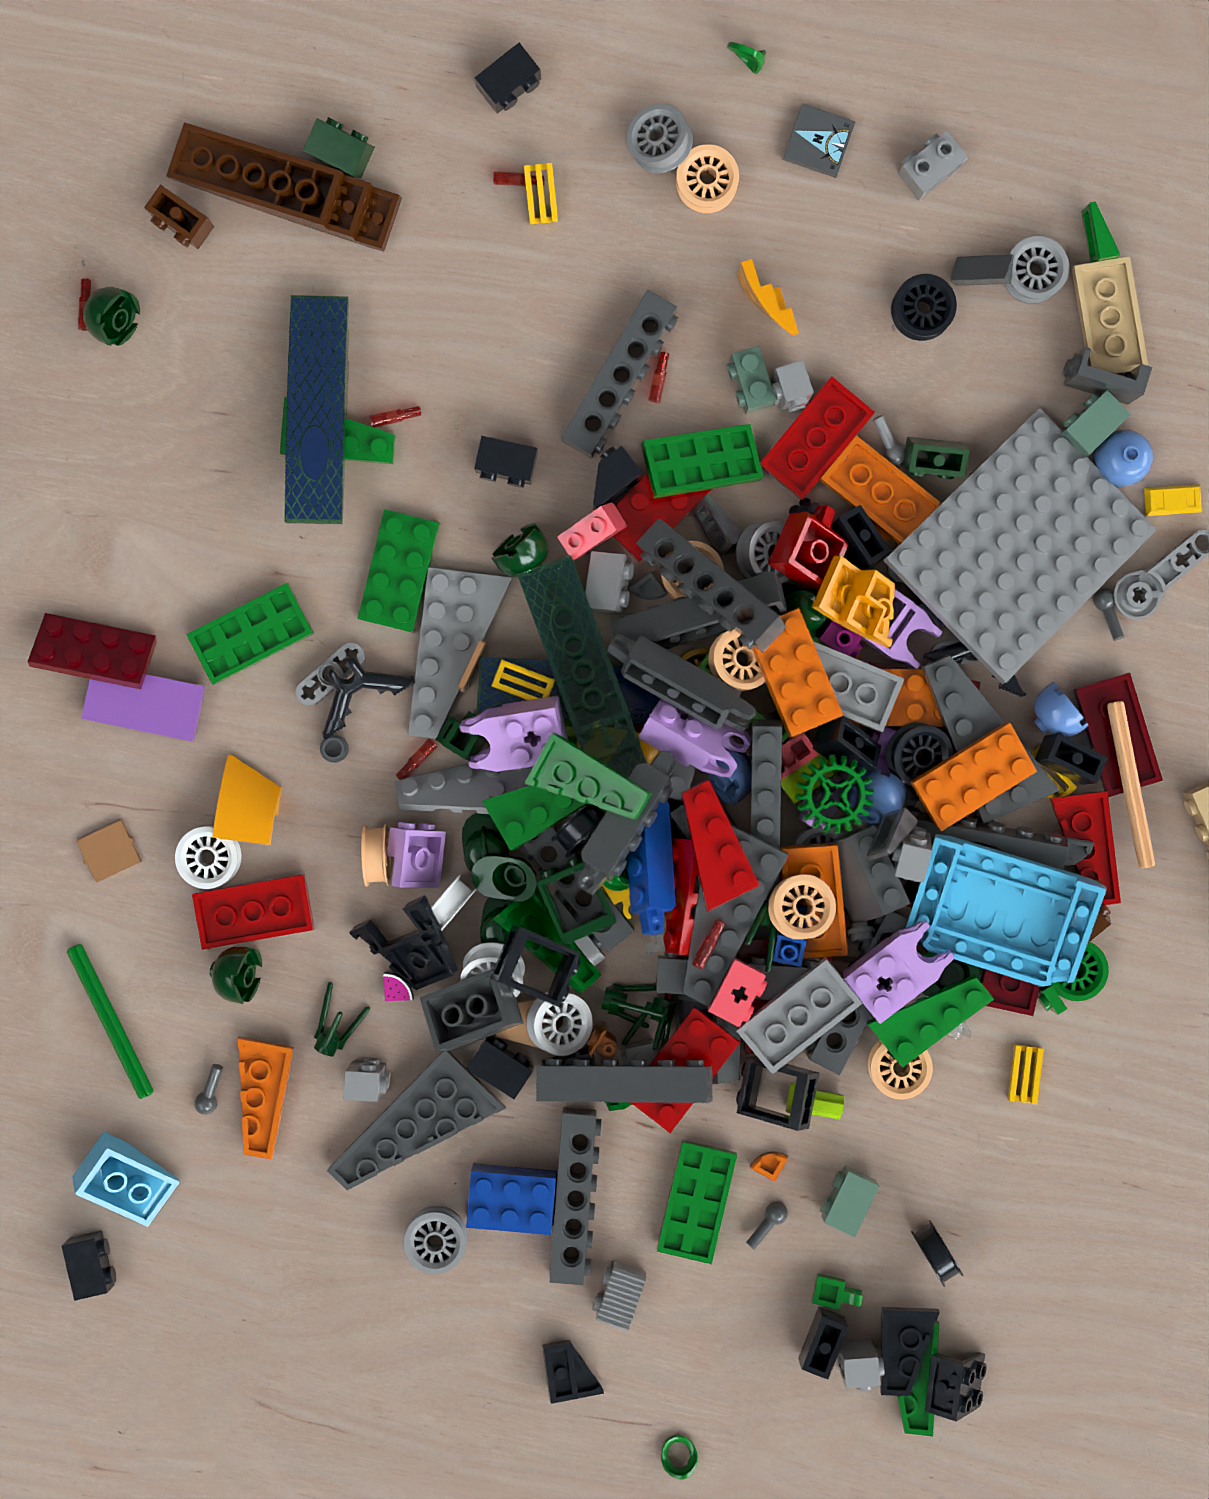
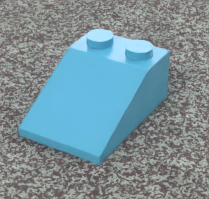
[72,1132,180,1227]

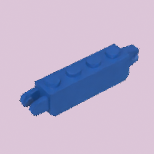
[627,801,676,935]

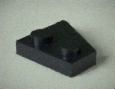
[542,1340,604,1404]

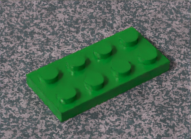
[641,424,763,498]
[357,509,440,633]
[186,583,315,685]
[656,1140,737,1264]

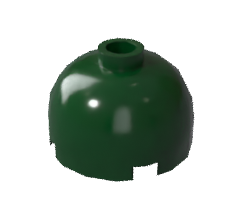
[83,286,140,346]
[491,523,548,578]
[209,946,262,1004]

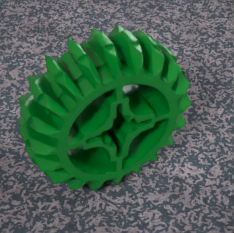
[795,755,874,834]

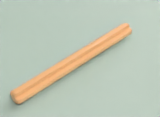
[1107,701,1155,868]

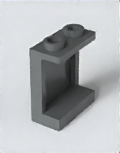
[1062,347,1152,405]

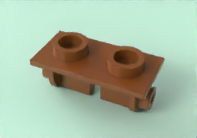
[587,1021,617,1057]

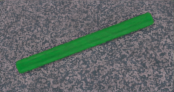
[67,944,154,1099]

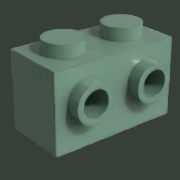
[727,346,776,414]
[1061,390,1131,457]
[820,1165,879,1237]

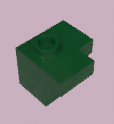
[435,711,487,761]

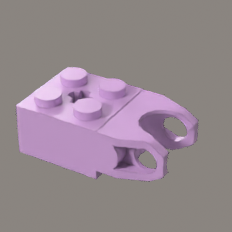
[861,590,942,669]
[460,696,568,772]
[638,699,752,778]
[843,919,955,1024]

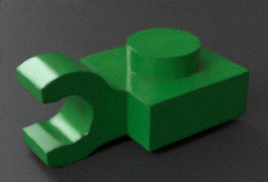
[811,1273,863,1310]

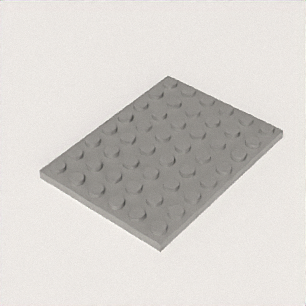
[883,408,1157,684]

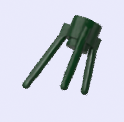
[745,899,777,973]
[314,982,370,1057]
[601,983,665,1028]
[622,997,676,1050]

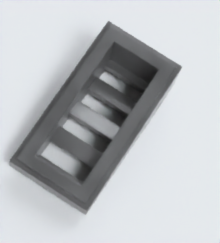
[691,495,743,557]
[866,808,918,860]

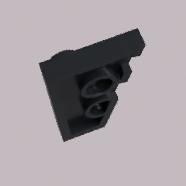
[880,1307,940,1396]

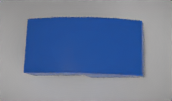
[773,901,811,967]

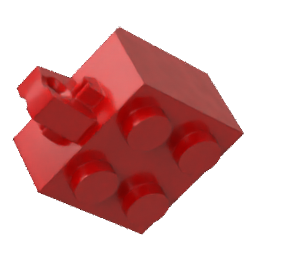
[768,505,848,591]

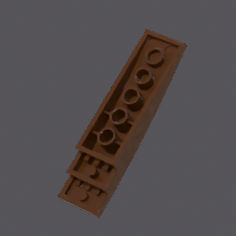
[166,122,402,252]

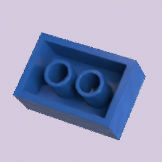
[466,1163,557,1235]

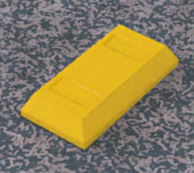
[1144,484,1202,516]

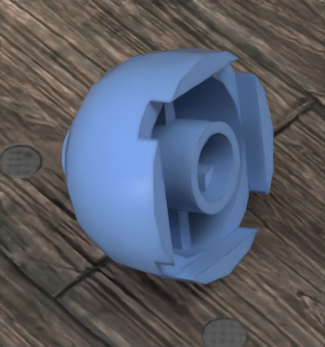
[1093,430,1153,487]
[1034,681,1089,738]
[701,749,752,805]
[848,769,907,825]

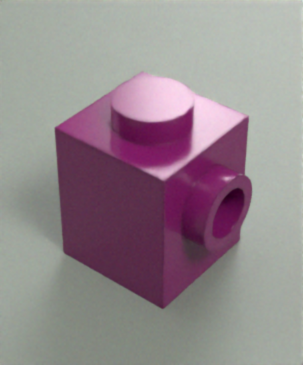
[819,620,864,658]

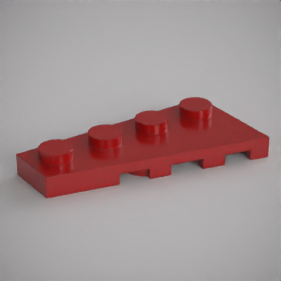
[681,780,760,911]
[1049,791,1121,905]
[663,838,699,955]

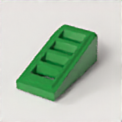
[1082,201,1120,263]

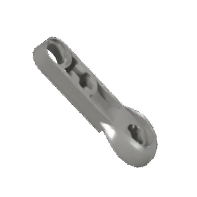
[1113,530,1209,619]

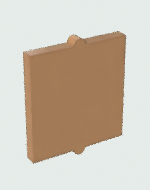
[458,640,487,692]
[76,820,142,883]

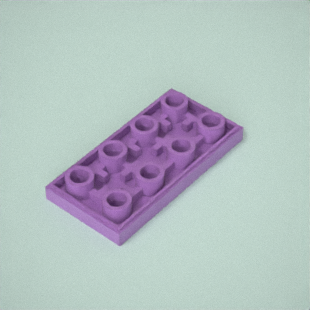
[81,674,206,742]

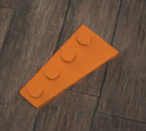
[237,1037,294,1160]

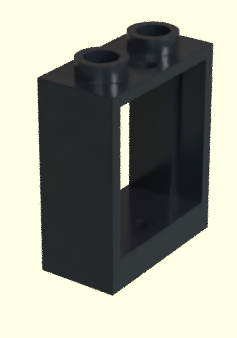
[490,925,581,1007]
[736,1056,820,1131]

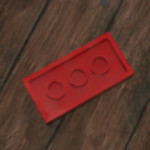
[760,376,875,501]
[613,474,712,563]
[192,874,315,950]
[630,1006,740,1133]

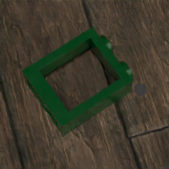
[536,855,617,946]

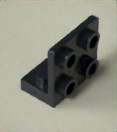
[925,1352,987,1422]

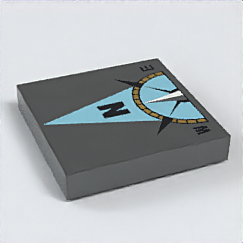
[783,103,855,178]

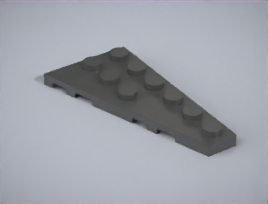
[921,655,1060,824]
[683,824,788,1006]
[327,1051,506,1190]

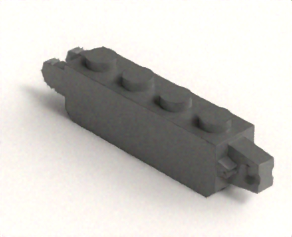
[607,634,756,731]
[577,750,675,895]

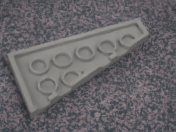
[408,567,513,739]
[395,764,575,817]

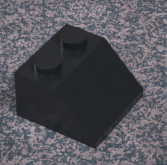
[593,445,643,510]

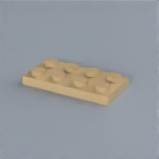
[1071,256,1149,375]

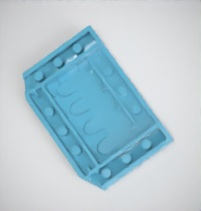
[906,834,1106,986]

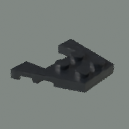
[349,895,458,990]

